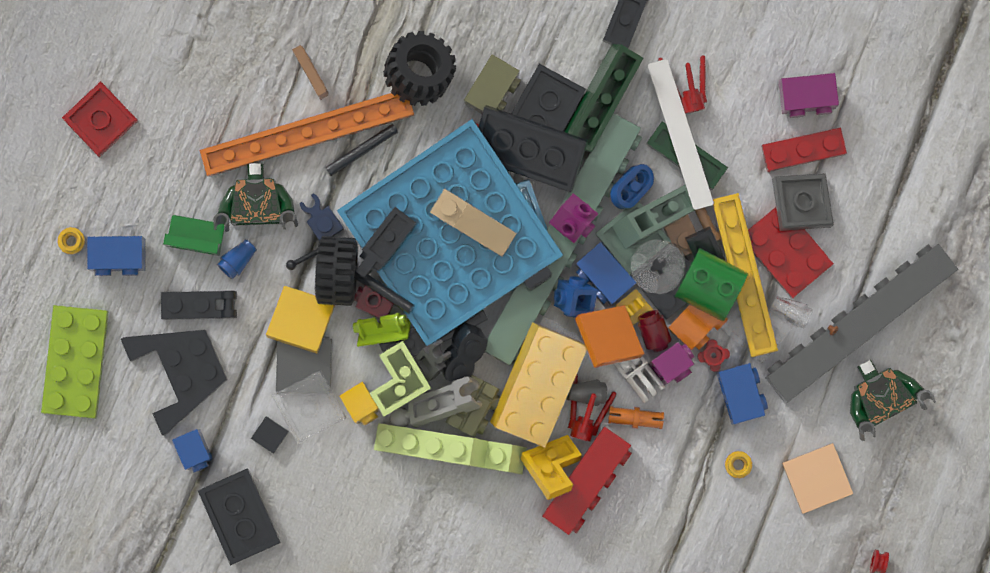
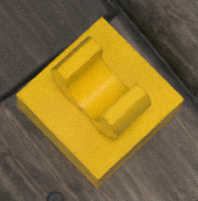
[615,289,653,325]

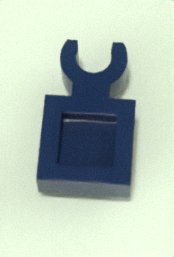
[299,193,344,241]

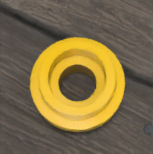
[57,227,85,255]
[725,451,752,478]

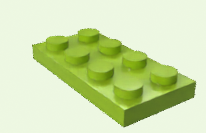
[41,305,109,419]

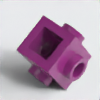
[549,193,598,243]

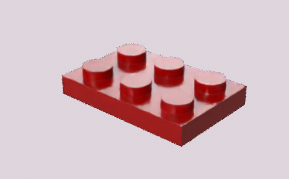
[748,207,834,299]

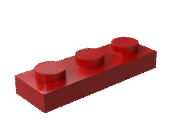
[761,127,847,172]

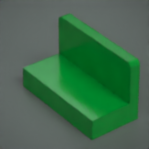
[163,215,225,256]

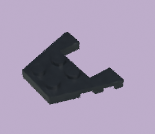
[121,330,228,436]

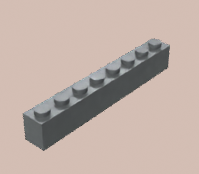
[765,244,959,403]

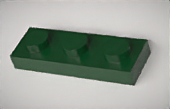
[646,121,728,190]

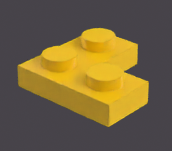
[520,435,582,500]

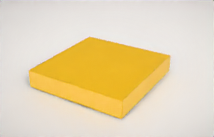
[266,286,335,354]

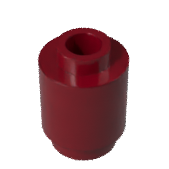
[638,310,672,352]

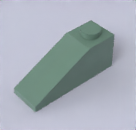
[612,184,697,249]

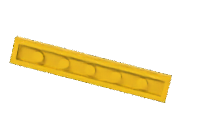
[713,193,778,358]

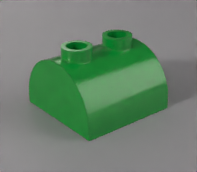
[674,248,748,322]

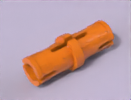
[608,406,664,429]

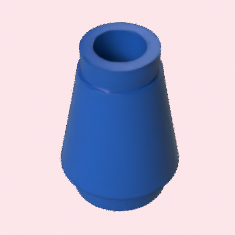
[217,239,257,279]

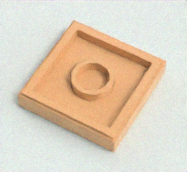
[782,443,853,514]

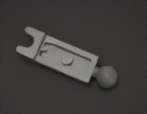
[389,377,482,428]

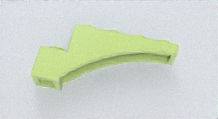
[374,423,527,474]

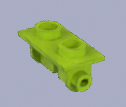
[353,313,411,347]

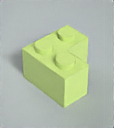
[370,341,431,416]

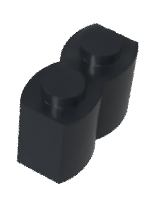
[441,322,487,382]

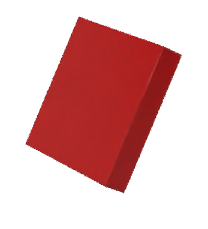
[62,81,138,158]

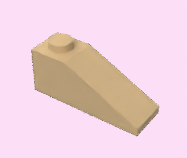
[430,189,517,257]

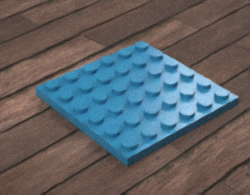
[337,119,564,346]

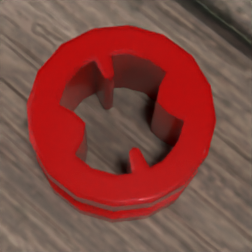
[870,549,889,573]

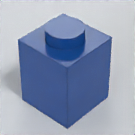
[172,429,213,473]

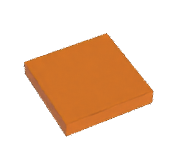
[575,305,644,368]

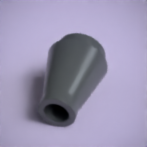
[566,379,607,406]

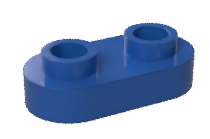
[610,164,654,209]

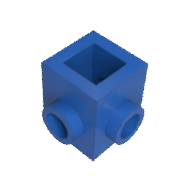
[554,276,598,318]

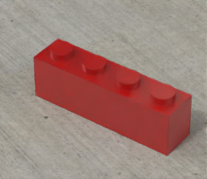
[542,426,632,535]

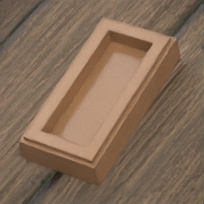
[292,45,329,100]

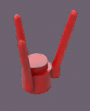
[658,55,707,114]
[567,374,617,442]

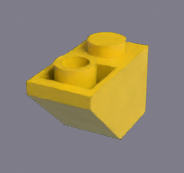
[340,381,380,426]

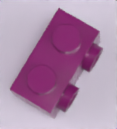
[779,73,839,118]
[649,342,694,385]

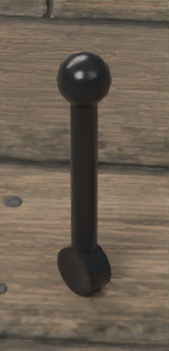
[286,249,317,270]

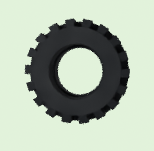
[383,31,456,106]
[315,236,358,306]

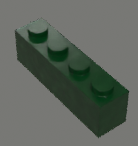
[564,44,644,153]

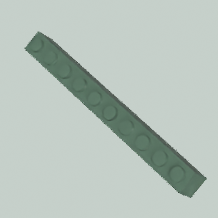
[485,113,642,366]

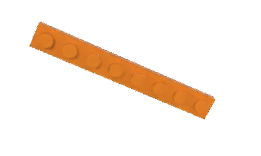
[200,93,414,177]

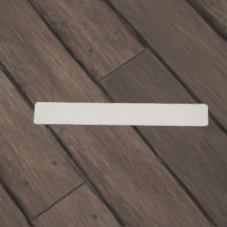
[648,59,714,210]

